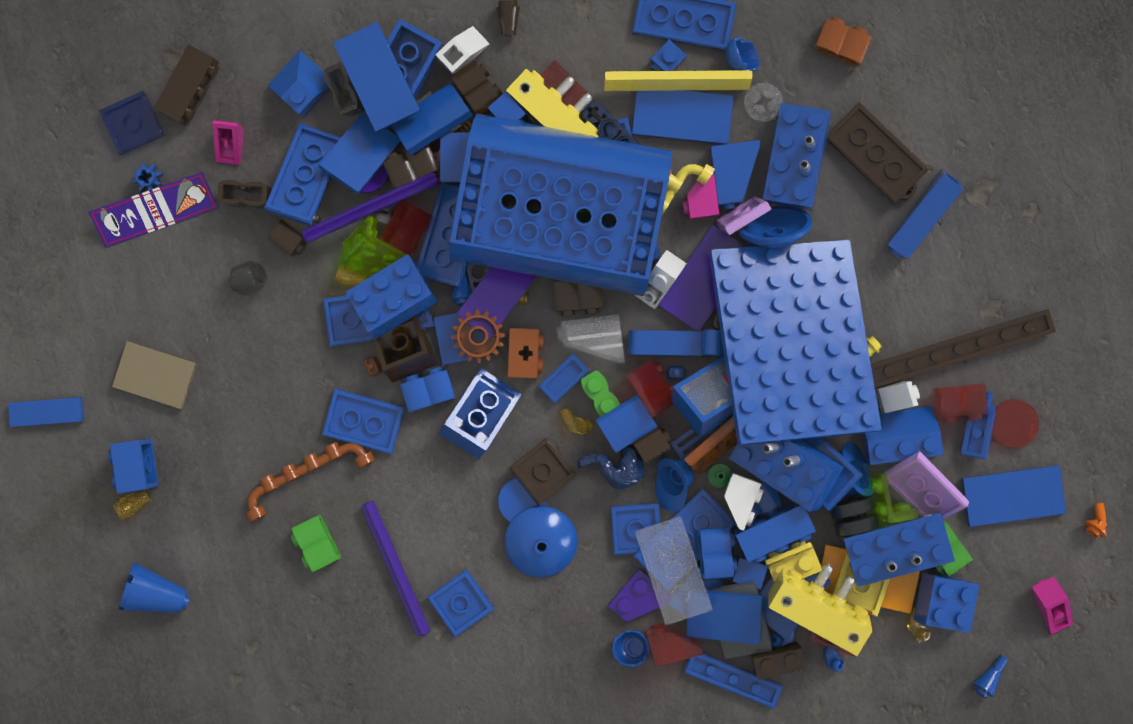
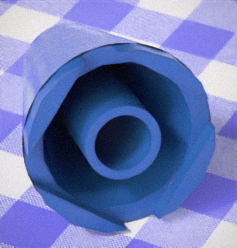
[118,562,190,613]

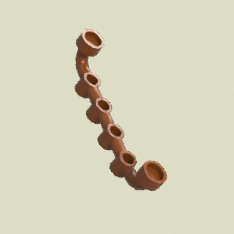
[245,442,375,523]

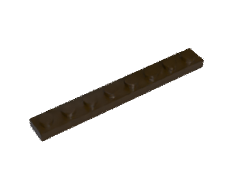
[871,309,1056,388]

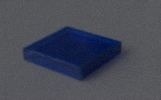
[99,91,165,155]

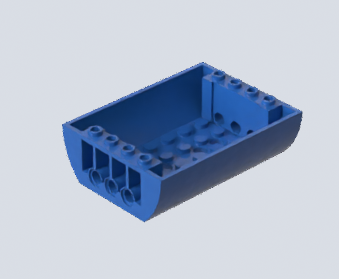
[449,114,672,296]

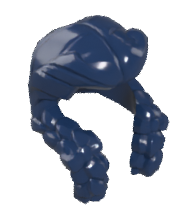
[577,445,644,490]

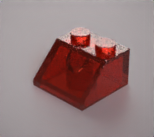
[626,360,673,417]
[646,623,703,667]

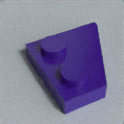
[608,568,672,622]

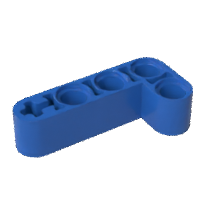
[628,330,724,357]

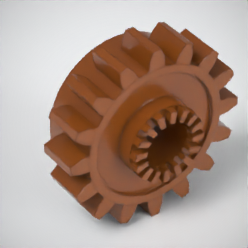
[451,309,505,363]

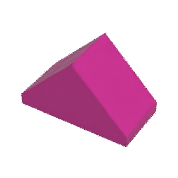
[212,121,244,165]

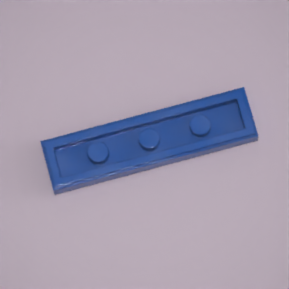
[683,649,783,709]

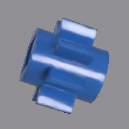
[132,163,164,192]

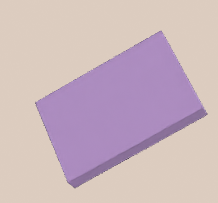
[882,451,969,520]

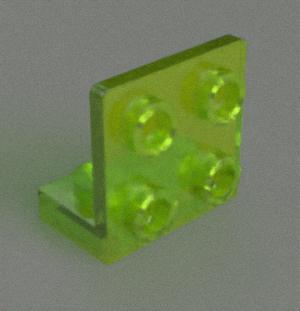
[339,215,406,278]
[870,471,919,523]

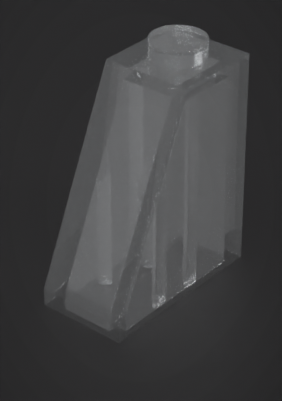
[557,314,625,363]

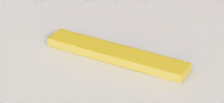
[604,70,752,91]

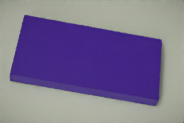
[659,225,745,331]

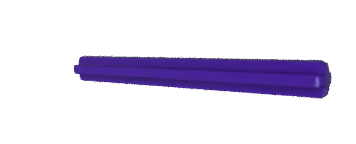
[302,173,439,243]
[361,501,430,637]

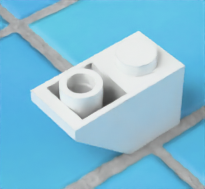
[436,26,490,75]
[635,250,687,309]
[875,381,920,413]
[724,472,764,531]

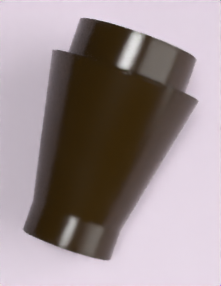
[496,0,520,36]

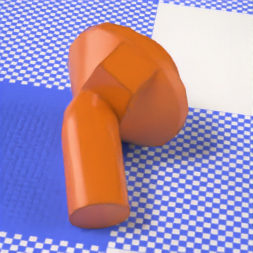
[1084,503,1107,538]

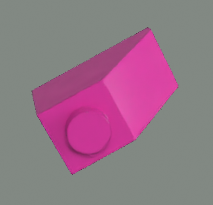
[682,166,719,220]
[1032,576,1073,635]

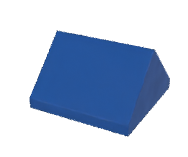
[596,394,657,453]

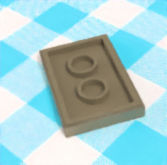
[112,341,197,409]

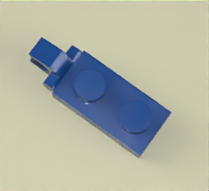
[961,390,996,460]

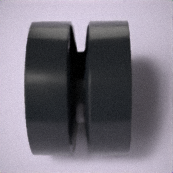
[830,495,880,536]

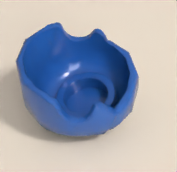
[725,37,760,72]
[612,630,651,667]

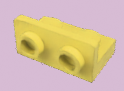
[765,541,822,582]

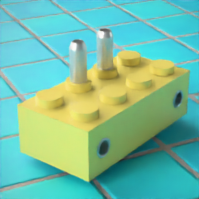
[506,69,599,137]
[768,564,872,656]

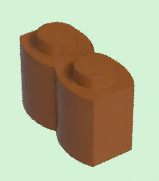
[813,17,872,67]

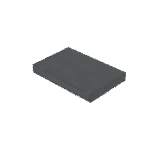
[708,581,773,659]

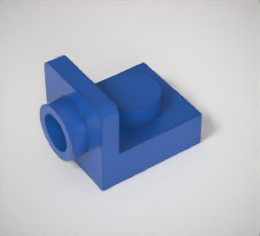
[649,39,687,71]

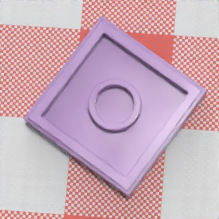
[715,196,771,235]

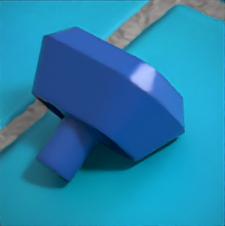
[667,366,686,380]

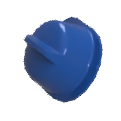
[841,442,873,498]
[655,458,694,513]

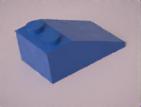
[438,368,521,460]

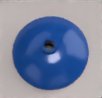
[738,207,812,248]
[505,506,577,577]

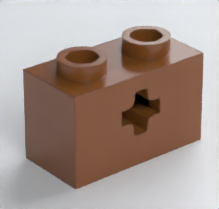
[508,328,544,378]

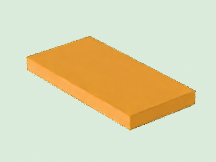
[821,544,920,614]

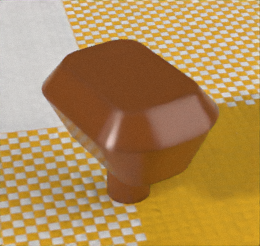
[364,356,381,376]

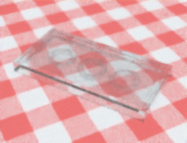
[635,516,713,626]

